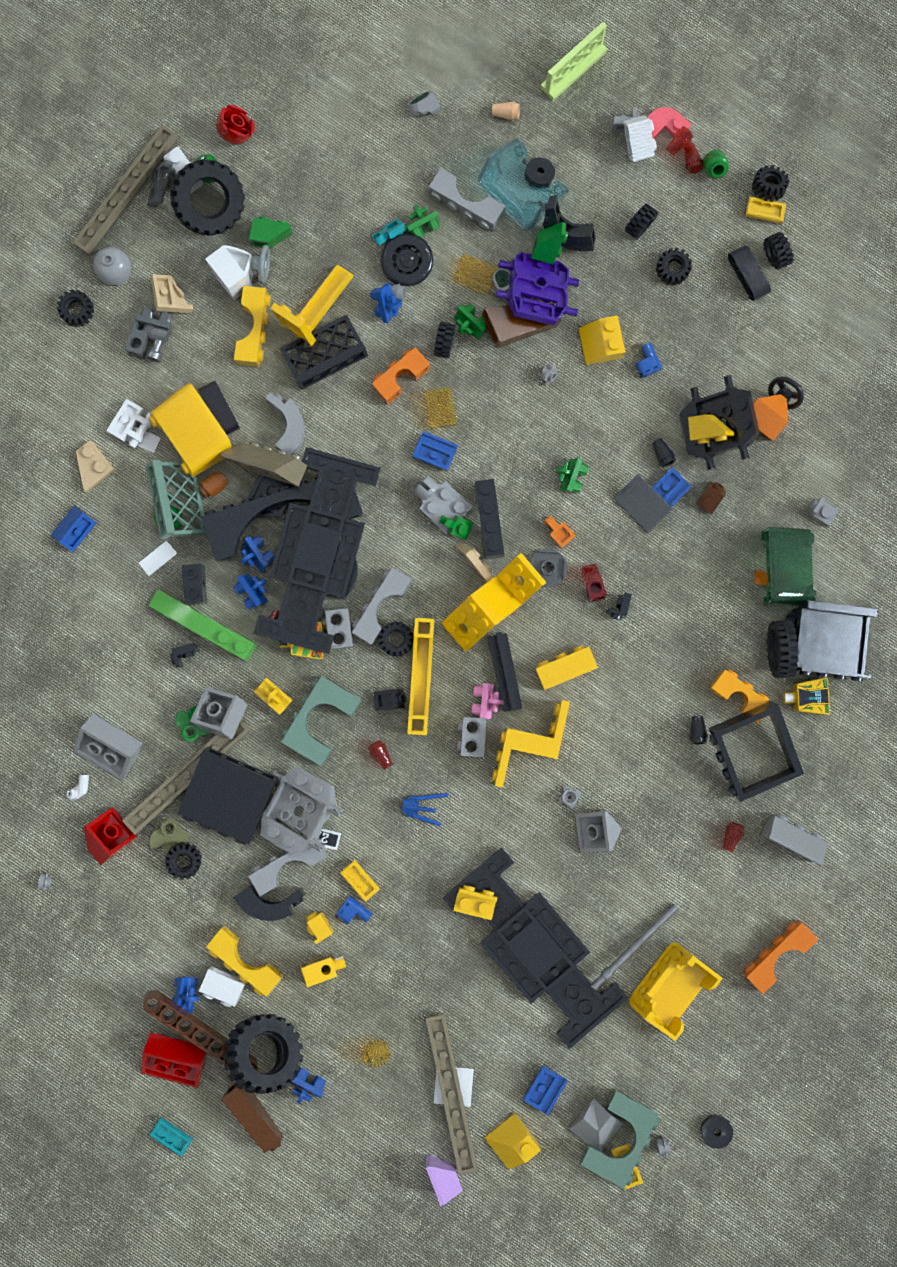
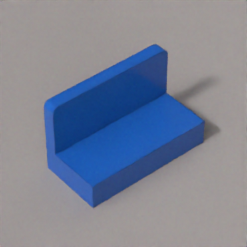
[51,506,97,552]

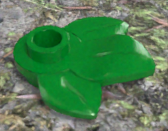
[175,705,209,742]

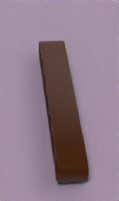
[143,990,258,1071]

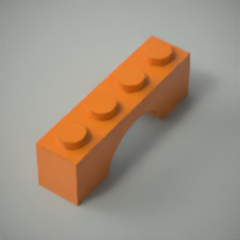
[743,920,819,994]

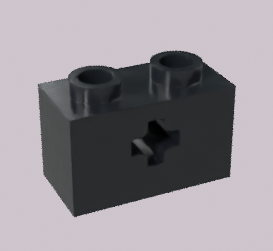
[182,564,207,605]

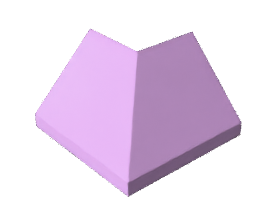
[426,1155,463,1206]

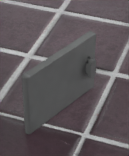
[614,474,673,533]

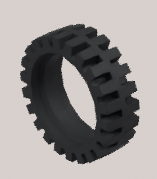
[767,620,799,678]

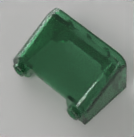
[761,527,816,607]

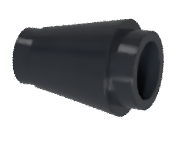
[652,438,676,468]
[689,716,709,745]

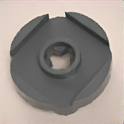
[530,549,567,587]

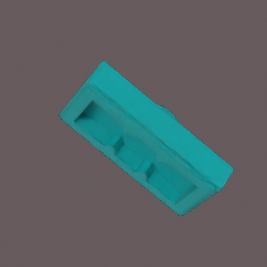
[149,1117,193,1157]

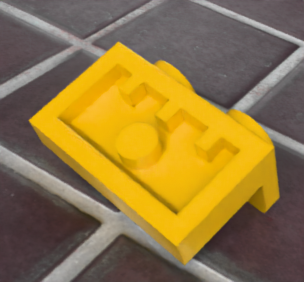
[453,885,497,920]

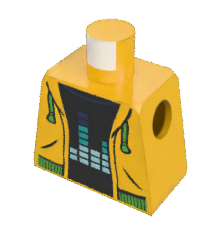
[783,678,830,715]
[299,955,346,987]

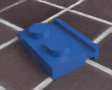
[412,431,458,472]
[652,467,692,506]
[523,1065,568,1115]

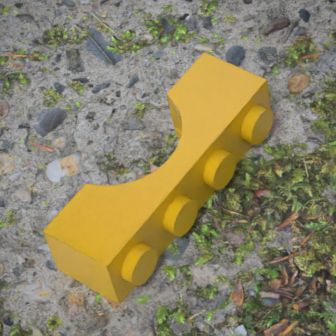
[234,286,271,367]
[206,926,284,997]

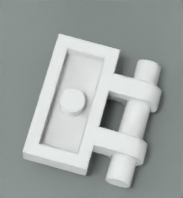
[106,399,152,448]

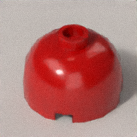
[216,105,255,145]

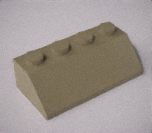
[220,442,307,487]

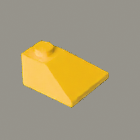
[484,1113,541,1170]

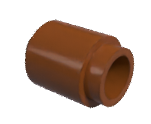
[200,471,229,498]

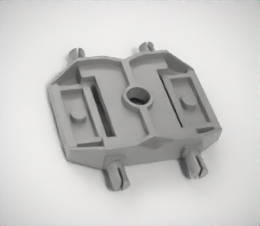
[260,766,343,856]

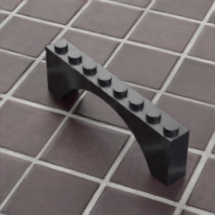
[201,476,363,563]

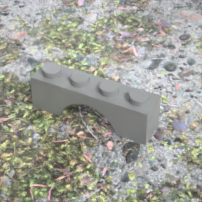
[429,168,505,231]
[351,567,412,646]
[248,838,329,896]

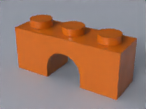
[372,347,430,405]

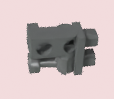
[125,307,173,362]

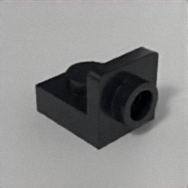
[606,593,632,620]
[170,643,199,668]
[374,689,406,711]

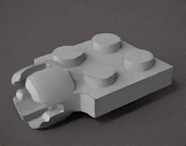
[414,476,472,535]

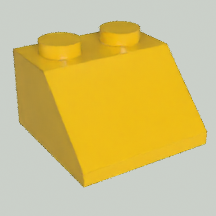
[578,315,625,365]

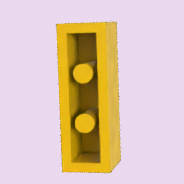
[535,645,598,691]

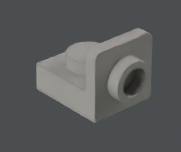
[612,107,640,133]
[808,496,839,527]

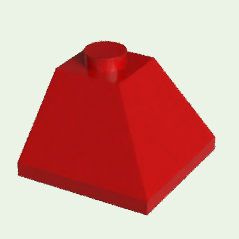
[83,807,137,866]

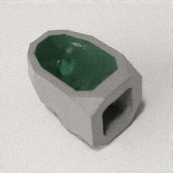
[407,90,441,116]
[493,268,510,302]

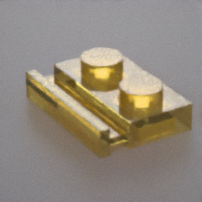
[453,253,498,294]
[424,387,457,430]

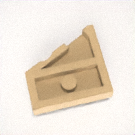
[151,274,193,313]
[76,440,115,492]
[454,542,493,582]

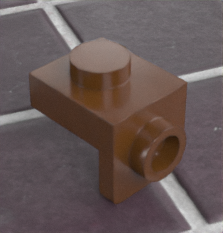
[696,481,726,514]

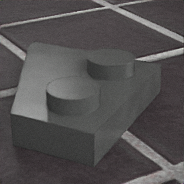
[147,160,174,207]

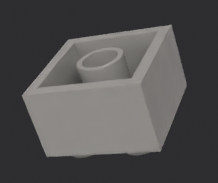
[190,687,248,739]

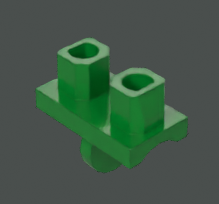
[405,205,440,237]
[454,303,486,340]
[555,457,589,493]

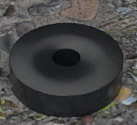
[525,157,555,188]
[701,1114,733,1149]

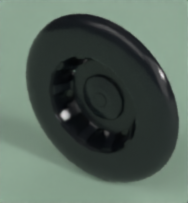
[381,234,433,287]

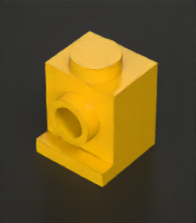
[306,911,334,944]

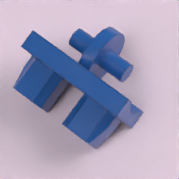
[370,283,402,323]
[240,535,275,572]
[233,573,268,609]
[172,977,199,1013]
[291,1067,325,1104]

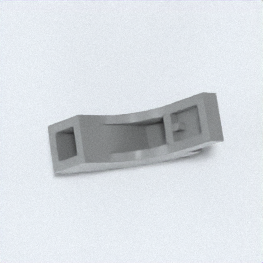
[266,392,305,456]

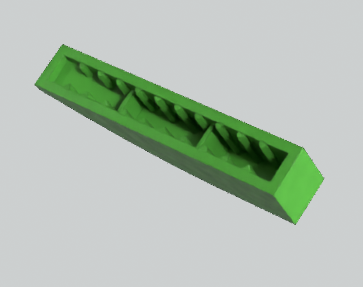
[148,589,257,661]

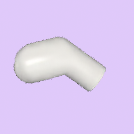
[66,775,89,800]

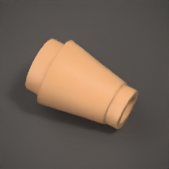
[492,101,520,121]

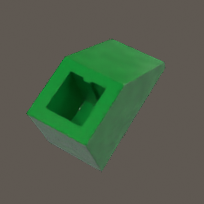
[249,217,292,249]
[532,222,568,264]

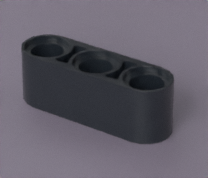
[728,245,771,301]
[198,380,240,435]

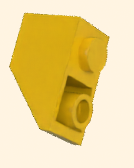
[688,414,734,444]

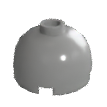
[93,246,132,286]

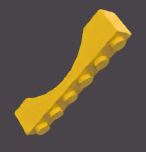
[407,618,434,735]

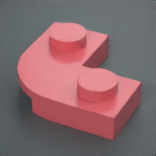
[648,107,692,140]

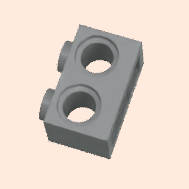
[322,608,354,650]
[457,717,486,757]

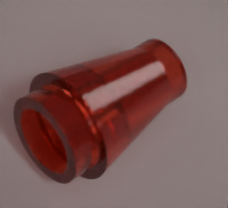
[666,126,694,156]
[684,143,704,173]
[368,740,393,770]
[722,822,745,852]

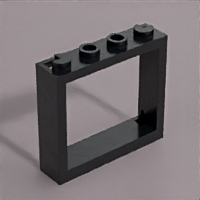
[708,701,804,802]

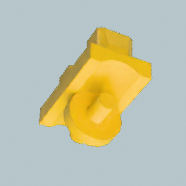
[254,677,293,715]

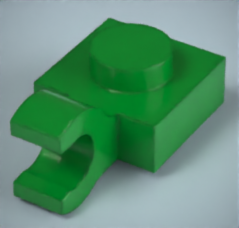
[439,515,474,540]

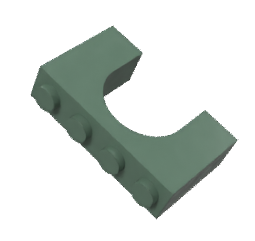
[281,676,362,766]
[580,1090,660,1189]

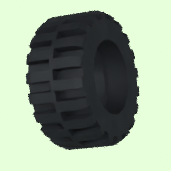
[170,159,245,236]
[223,1014,303,1094]

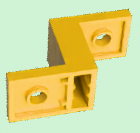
[441,553,546,652]
[491,700,570,788]

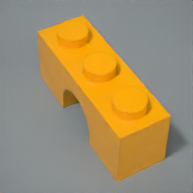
[708,669,769,723]

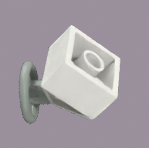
[205,245,270,300]

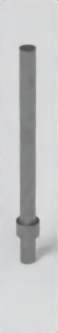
[591,903,679,991]

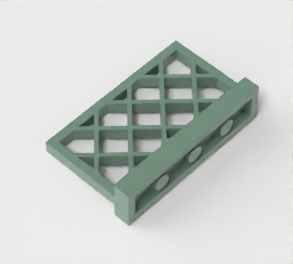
[146,460,207,539]

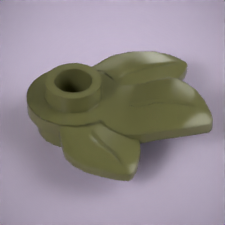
[150,818,189,854]

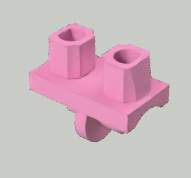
[471,683,504,719]

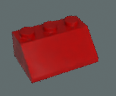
[141,1033,207,1088]

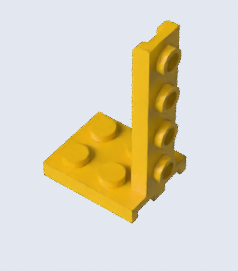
[270,265,354,346]

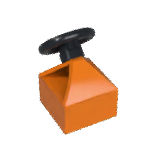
[753,376,804,441]

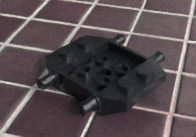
[680,375,760,470]

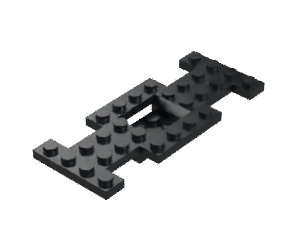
[254,447,381,654]
[443,847,628,1049]

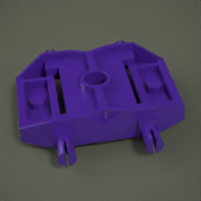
[495,252,579,326]

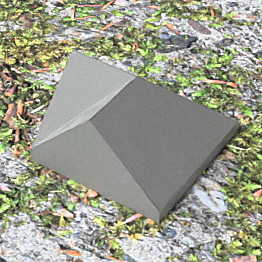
[575,810,622,852]
[569,1097,624,1152]

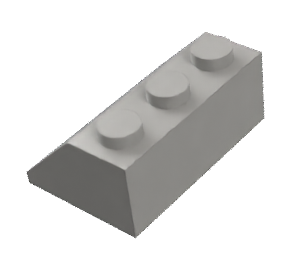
[73,714,143,781]
[760,814,827,866]

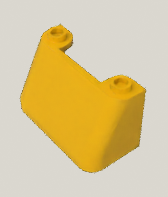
[149,383,232,478]
[629,942,723,1041]

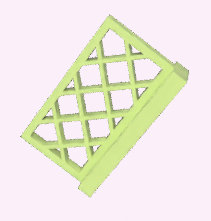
[540,22,607,101]

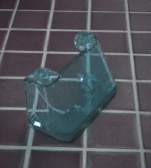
[478,138,569,230]

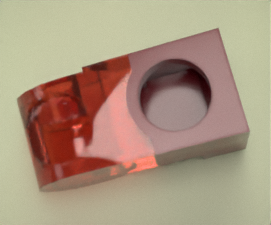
[580,563,607,603]

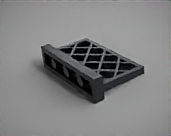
[280,315,368,390]
[488,632,522,712]

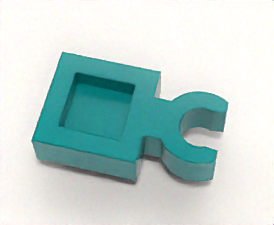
[372,218,407,245]

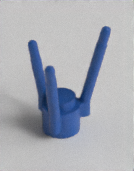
[402,793,449,826]

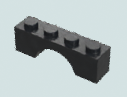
[474,479,504,560]

